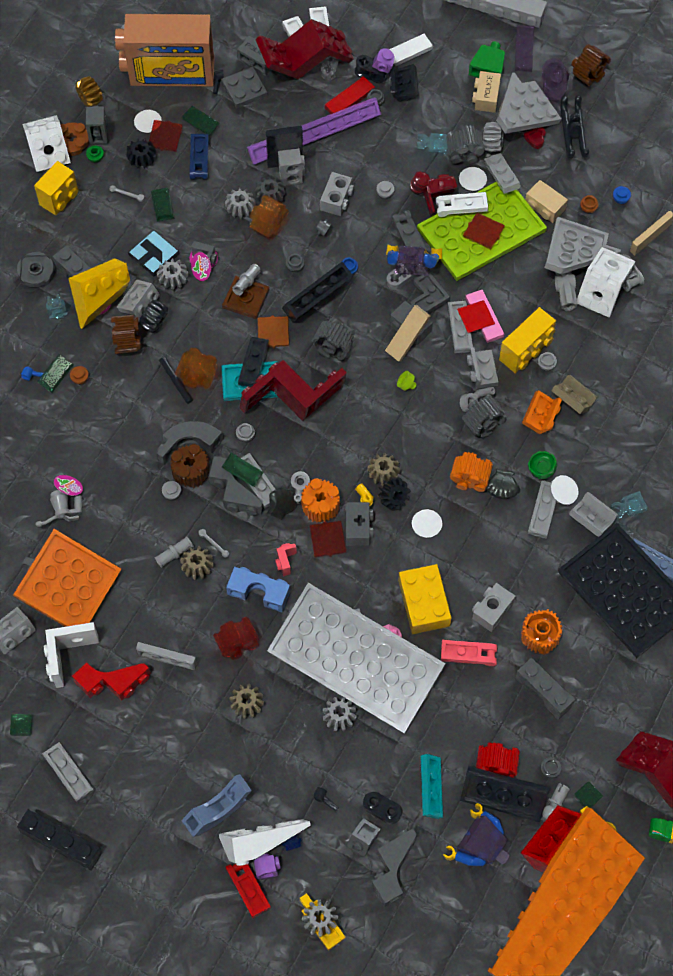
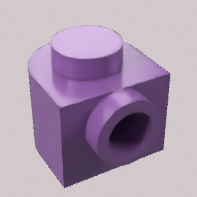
[372,48,395,73]
[254,854,281,879]

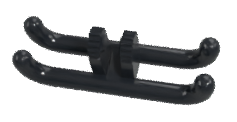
[560,95,589,158]

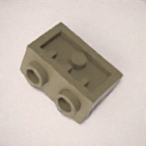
[551,375,597,414]

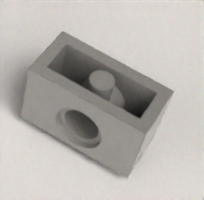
[472,583,516,632]

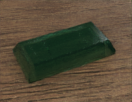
[181,106,220,135]
[151,188,175,222]
[37,354,74,393]
[221,453,264,487]

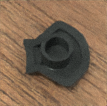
[486,468,520,499]
[267,487,297,520]

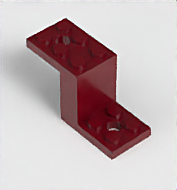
[255,19,354,79]
[240,360,347,421]
[616,731,673,808]

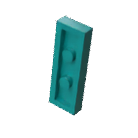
[421,754,443,819]

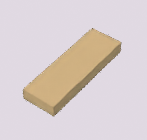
[630,211,673,256]
[385,305,431,362]

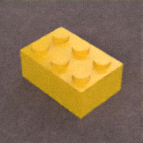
[499,307,556,374]
[398,564,451,634]

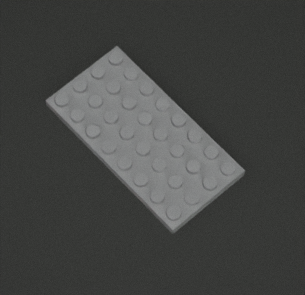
[267,583,446,734]

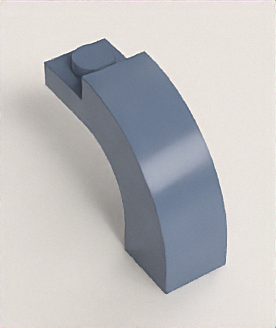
[182,774,252,837]

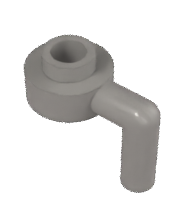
[460,387,495,412]
[291,471,310,504]

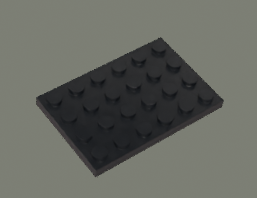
[558,523,673,658]

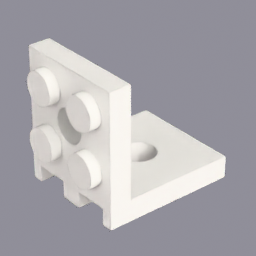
[23,115,71,172]
[577,247,635,317]
[44,622,99,688]

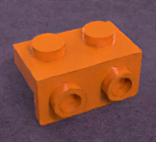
[522,390,562,434]

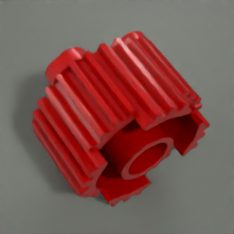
[476,742,520,778]

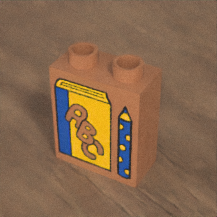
[115,14,215,87]

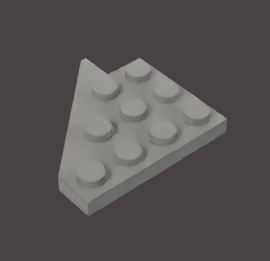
[496,73,561,134]
[544,217,621,274]

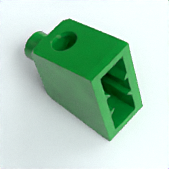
[469,41,505,82]

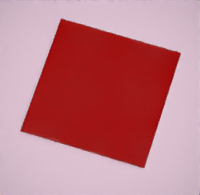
[457,300,495,333]

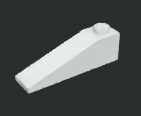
[219,819,310,866]

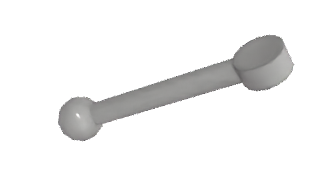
[109,185,144,202]
[199,529,229,558]

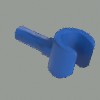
[21,367,49,381]

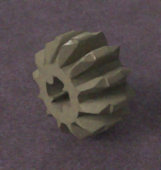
[368,453,400,486]
[180,546,214,580]
[230,684,264,719]

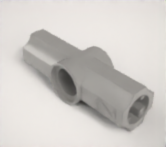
[555,271,578,311]

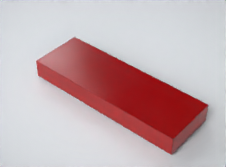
[325,76,375,114]

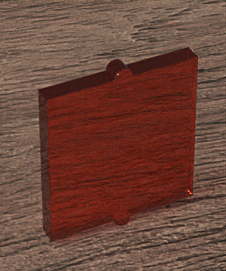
[149,120,182,152]
[463,213,505,249]
[310,521,346,557]

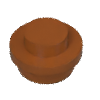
[580,195,598,213]
[70,366,89,384]

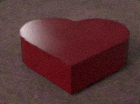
[524,127,546,149]

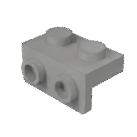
[569,492,618,537]

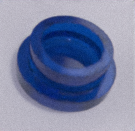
[282,835,302,851]

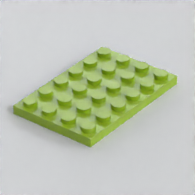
[417,182,547,281]

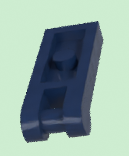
[190,134,209,179]

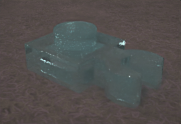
[417,133,447,153]
[46,294,68,319]
[610,491,648,518]

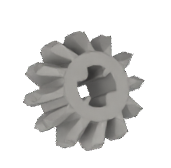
[483,122,504,152]
[225,187,256,219]
[157,258,188,290]
[323,697,356,731]
[302,899,338,937]

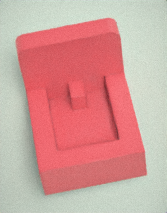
[275,543,297,576]

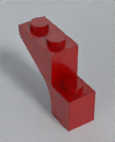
[72,663,151,701]

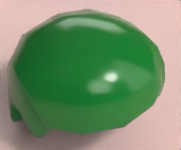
[528,451,557,479]

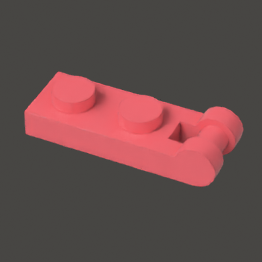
[441,640,497,666]

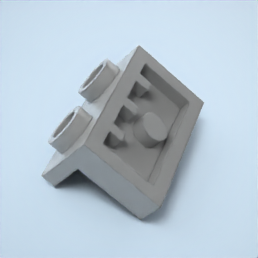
[117,280,160,322]
[467,348,498,389]
[0,607,36,654]

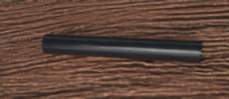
[159,357,193,404]

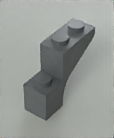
[209,456,263,515]
[372,829,416,907]

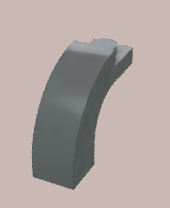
[157,421,223,465]

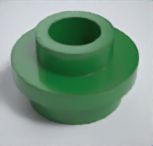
[86,146,104,163]

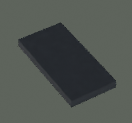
[266,125,303,168]
[460,766,549,822]

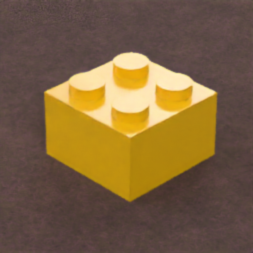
[34,161,78,216]

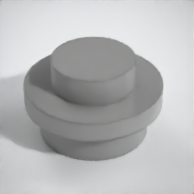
[376,181,394,198]
[538,352,557,370]
[236,423,255,442]
[162,481,181,500]

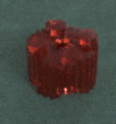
[213,617,259,660]

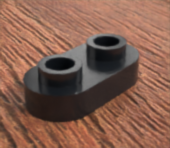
[363,792,401,824]

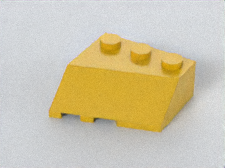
[68,258,130,329]

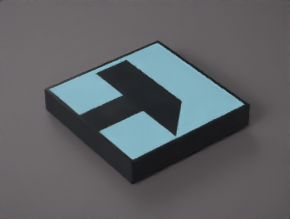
[128,230,180,277]

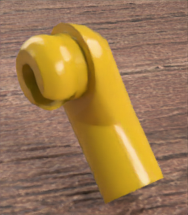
[355,484,373,507]

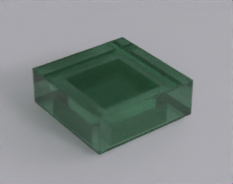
[10,714,32,736]
[573,781,603,808]

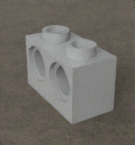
[278,148,305,186]
[320,172,354,216]

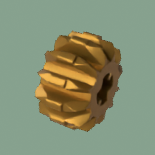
[75,76,103,107]

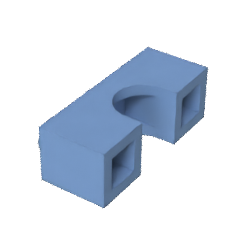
[226,567,290,612]

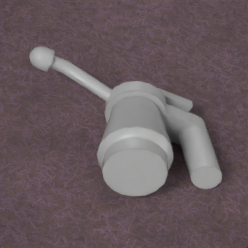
[36,490,82,527]

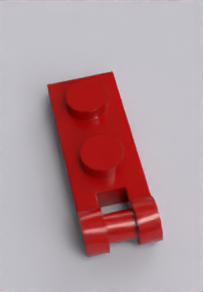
[225,863,271,919]

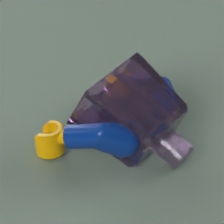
[386,244,442,276]
[443,803,510,867]

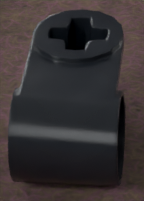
[355,55,387,83]

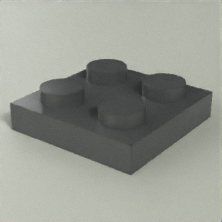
[221,67,268,109]

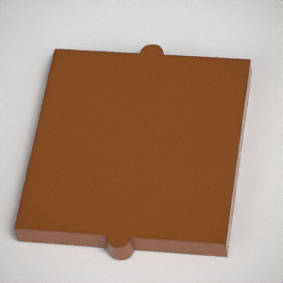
[258,315,289,349]

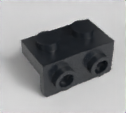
[389,64,418,102]

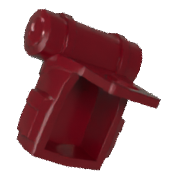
[410,171,457,216]

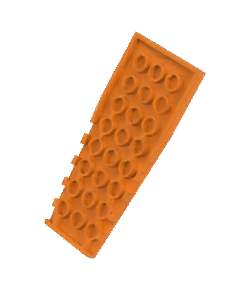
[488,807,645,976]

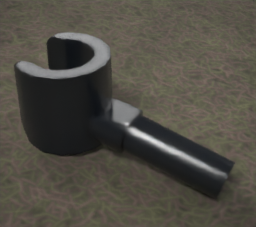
[213,70,224,94]
[314,787,339,811]

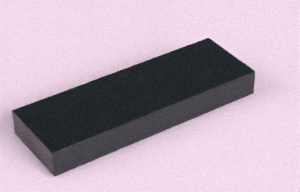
[238,337,269,387]

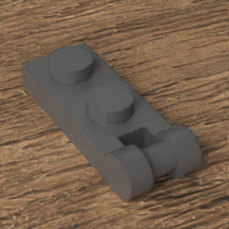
[391,210,427,258]

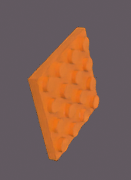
[13,529,121,627]

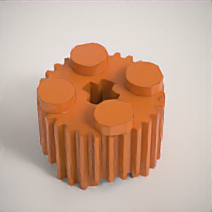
[450,452,493,492]
[301,478,340,523]
[521,609,562,655]

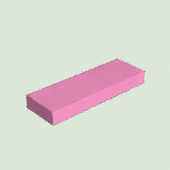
[465,290,504,343]

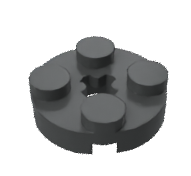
[17,252,54,287]

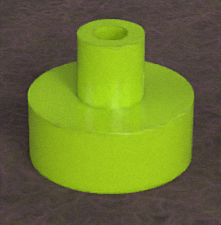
[397,371,417,391]

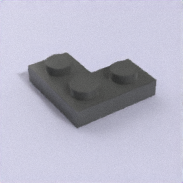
[409,271,450,314]

